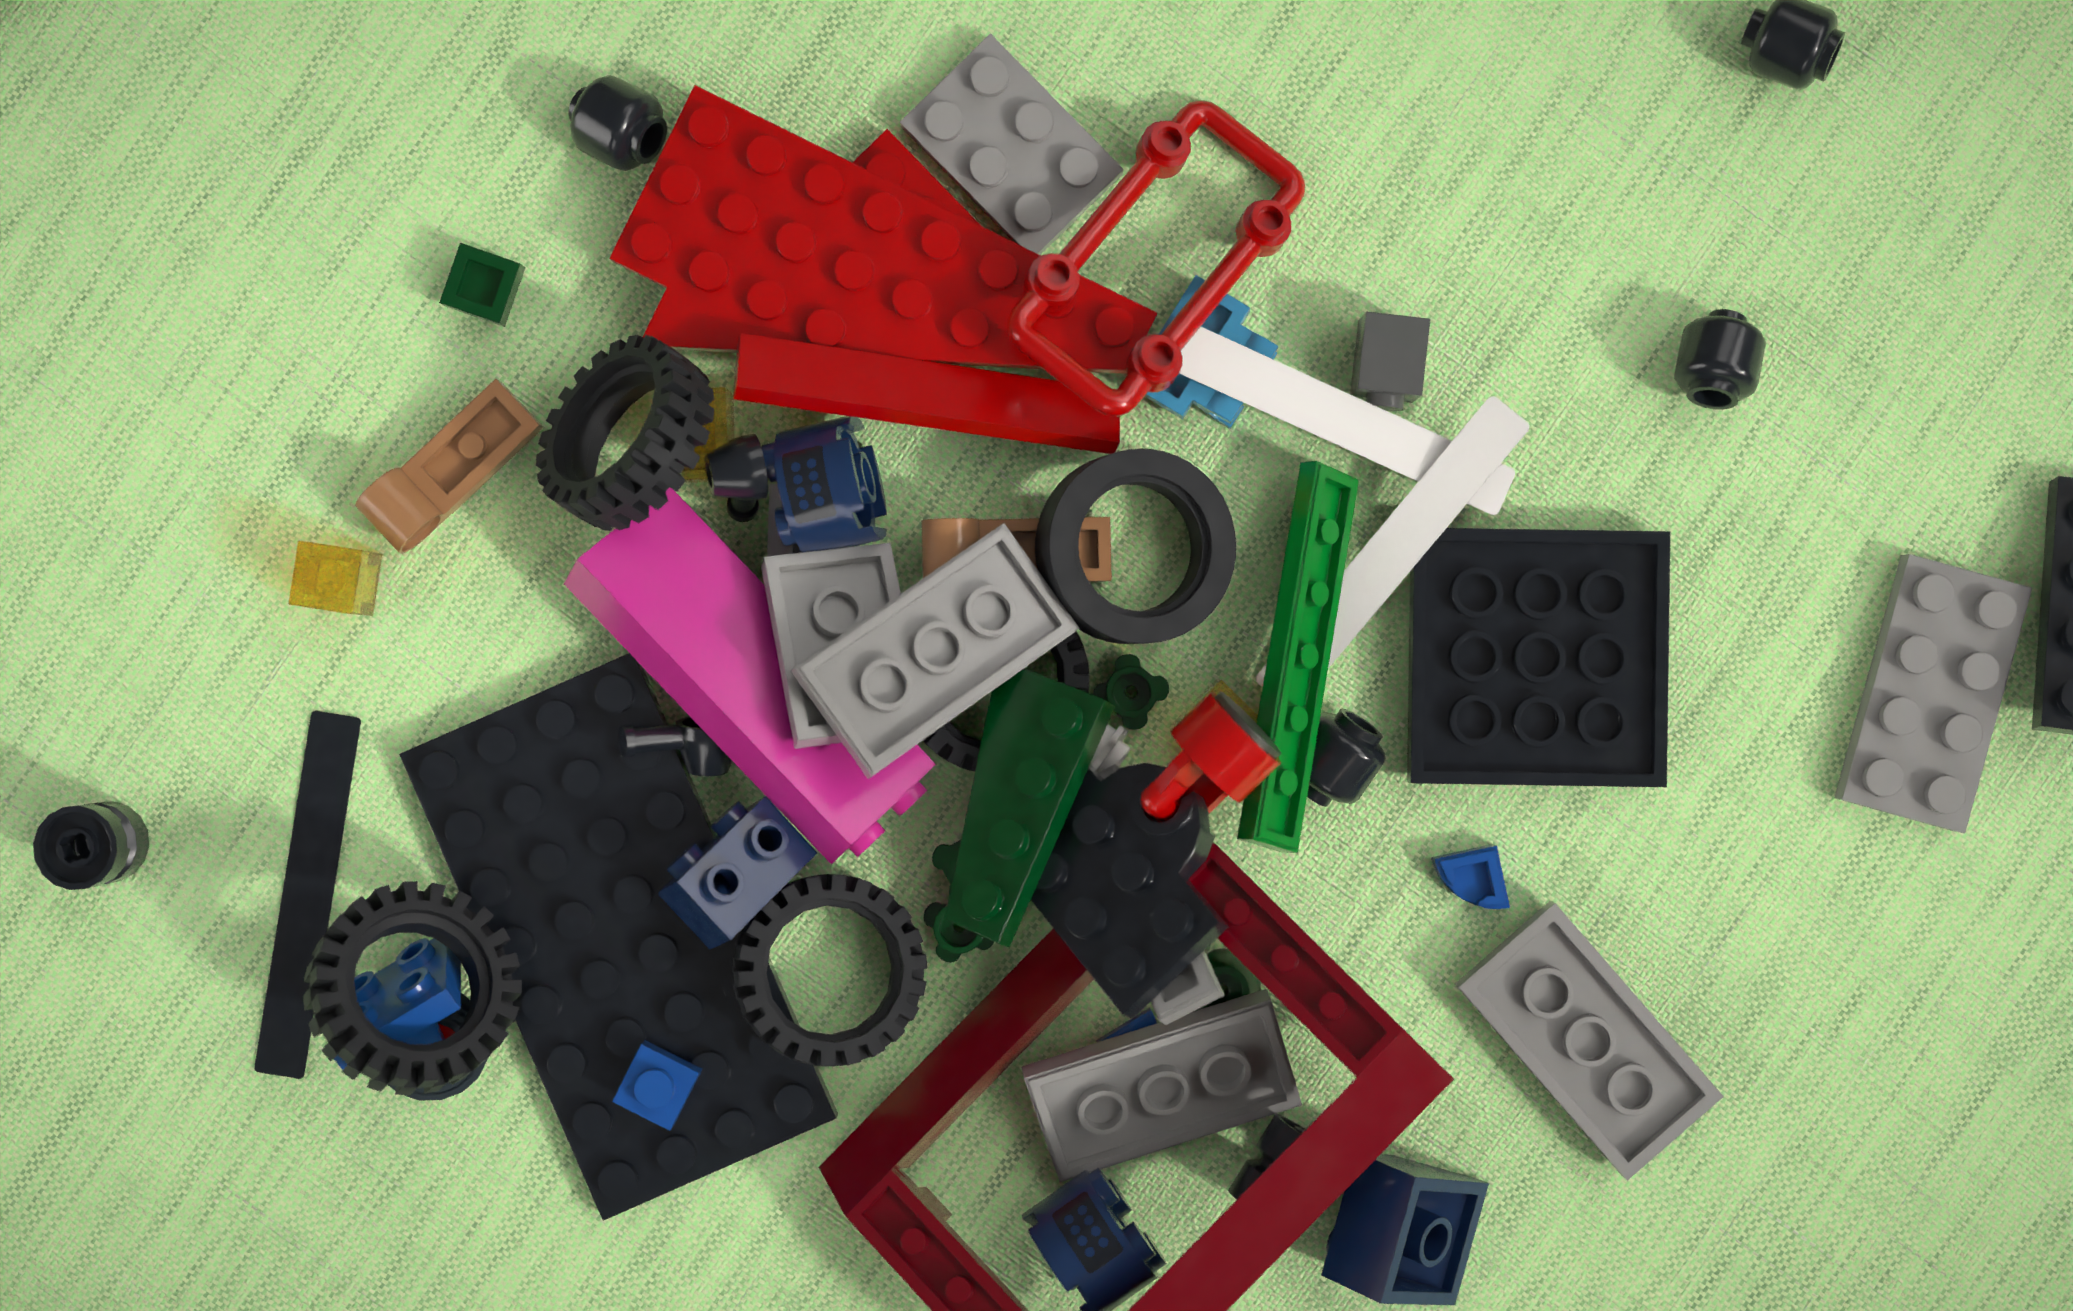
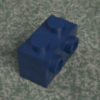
[658,796,817,950]

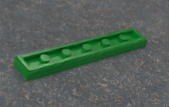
[1237,461,1359,853]

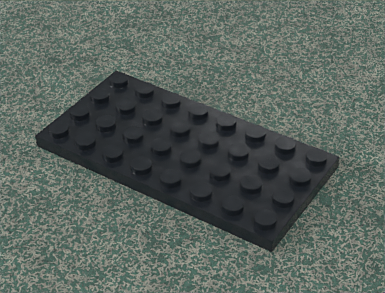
[399,653,838,1221]

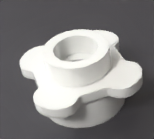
[1090,725,1130,773]

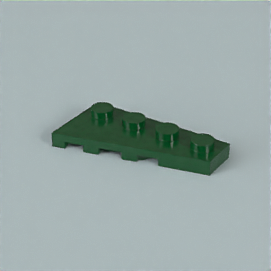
[945,669,1115,948]

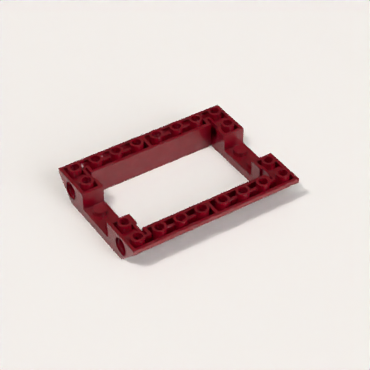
[819,842,1454,1311]

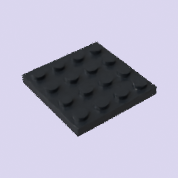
[1407,528,1671,787]

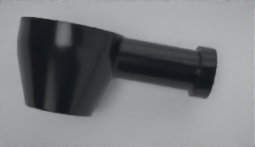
[704,434,768,522]
[618,717,732,776]

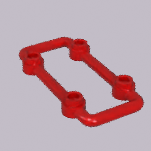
[1007,100,1305,417]

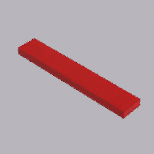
[733,333,1120,454]

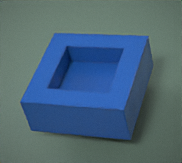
[612,1040,702,1131]

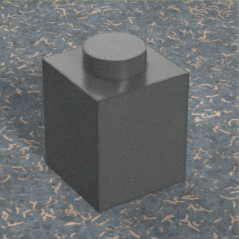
[1350,311,1430,411]

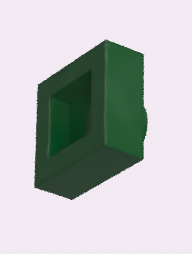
[439,243,526,327]

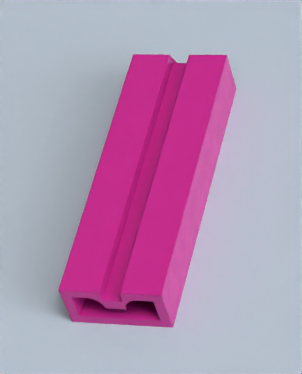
[564,487,936,864]

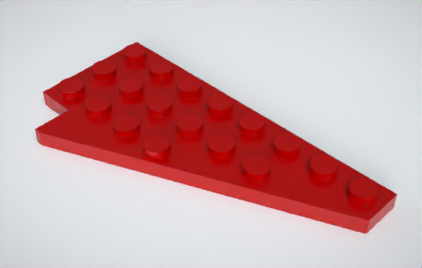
[609,85,1158,374]

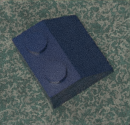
[1321,1154,1489,1305]

